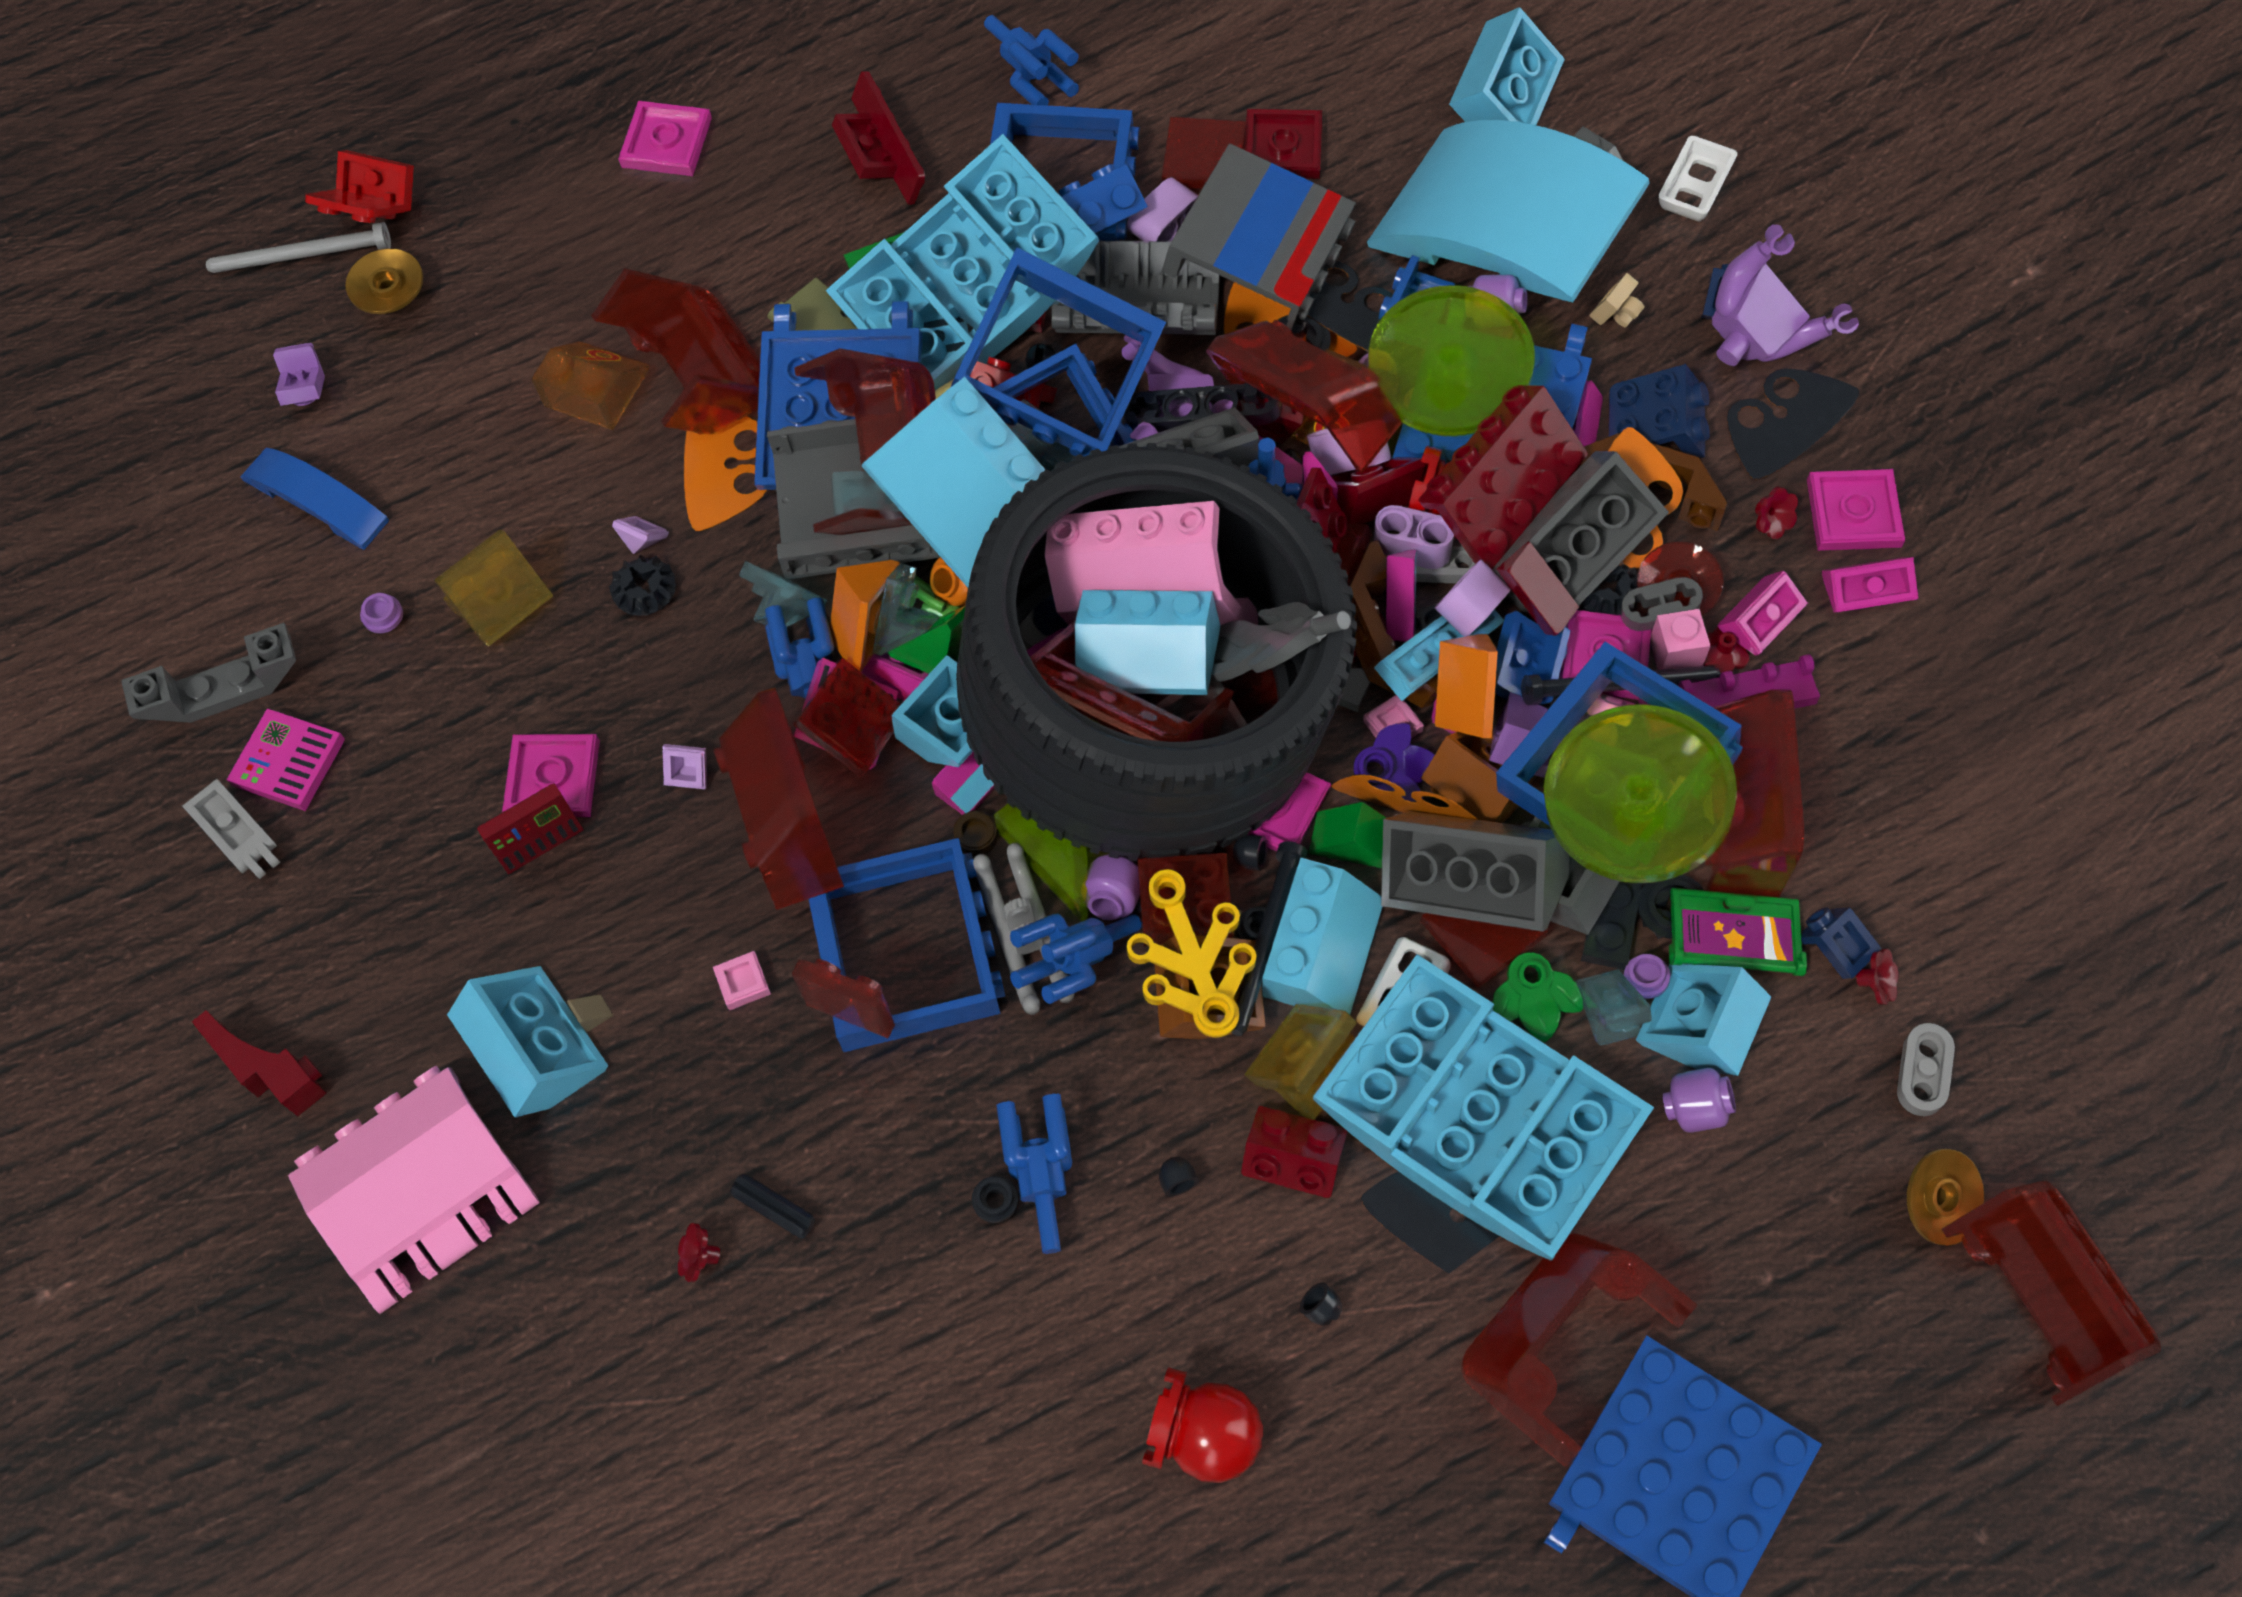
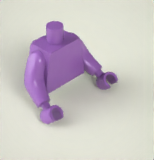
[1712,224,1859,366]
[1122,335,1241,440]

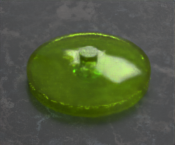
[1368,285,1535,436]
[1544,704,1737,883]

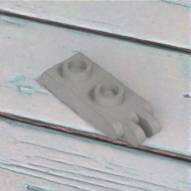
[182,779,280,879]

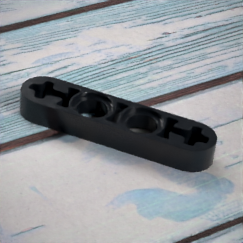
[1123,382,1283,433]

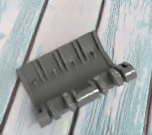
[1052,240,1219,335]

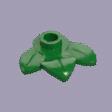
[1492,952,1583,1042]

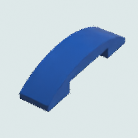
[240,448,389,550]

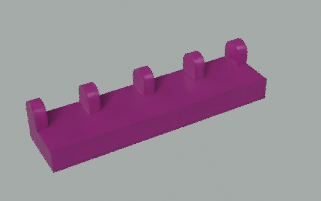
[1638,654,1820,739]

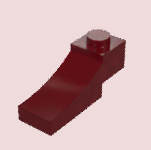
[191,1010,327,1117]

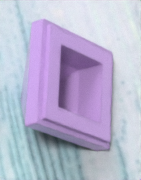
[612,516,669,554]
[663,744,707,789]

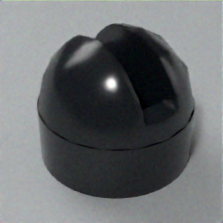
[1025,343,1056,369]
[1232,835,1267,871]
[1159,1157,1199,1197]
[1300,1282,1342,1326]

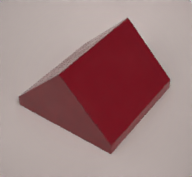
[1330,457,1425,532]

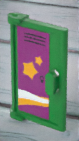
[1669,888,1807,977]

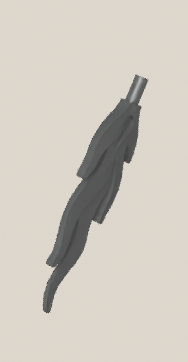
[1210,602,1351,682]

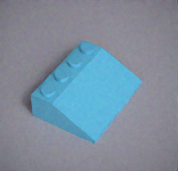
[861,376,1045,588]

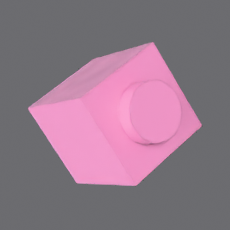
[1650,609,1710,670]

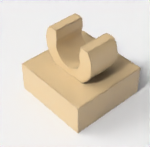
[1589,273,1645,328]

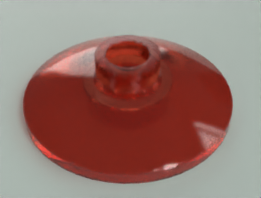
[1637,542,1723,616]

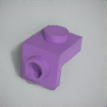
[273,343,325,406]

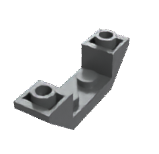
[121,623,296,723]

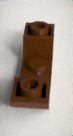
[1566,433,1727,531]
[1347,540,1438,708]

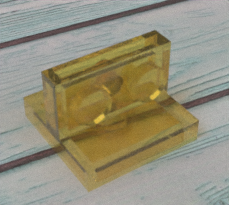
[434,529,553,647]
[1244,1004,1357,1120]

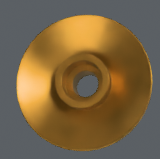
[345,249,423,314]
[1907,1149,1984,1246]

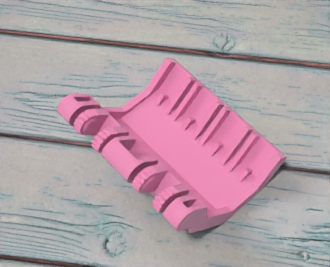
[1045,501,1258,631]
[288,1065,540,1314]

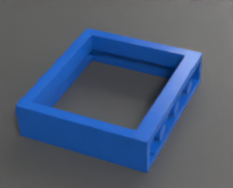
[990,103,1140,241]
[950,247,1166,457]
[993,344,1136,446]
[1496,642,1743,880]
[804,838,1006,1052]

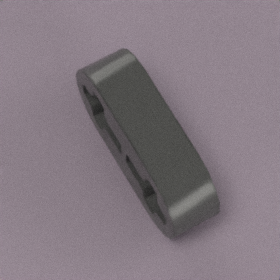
[1621,577,1703,631]

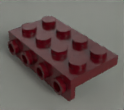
[1419,385,1588,569]

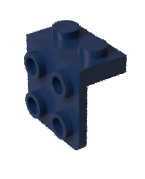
[1609,364,1710,459]

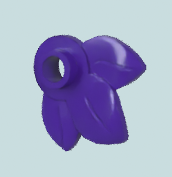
[1353,723,1434,802]

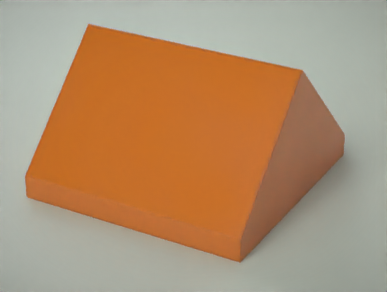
[830,560,900,674]
[1435,634,1498,738]

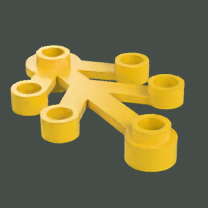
[1127,869,1256,1038]

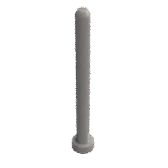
[206,222,391,273]

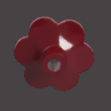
[1755,486,1798,539]
[1703,627,1750,674]
[1856,949,1899,1005]
[677,1223,720,1283]

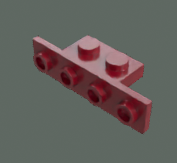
[832,71,925,205]

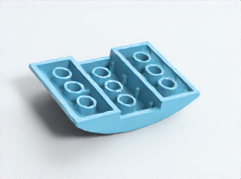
[1367,120,1650,303]
[826,134,1099,398]
[1313,954,1654,1261]

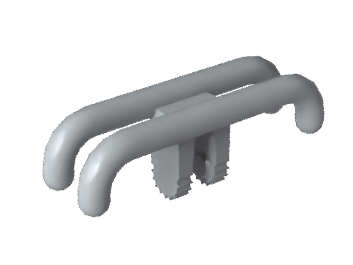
[973,843,1075,1015]

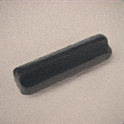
[730,1174,816,1238]

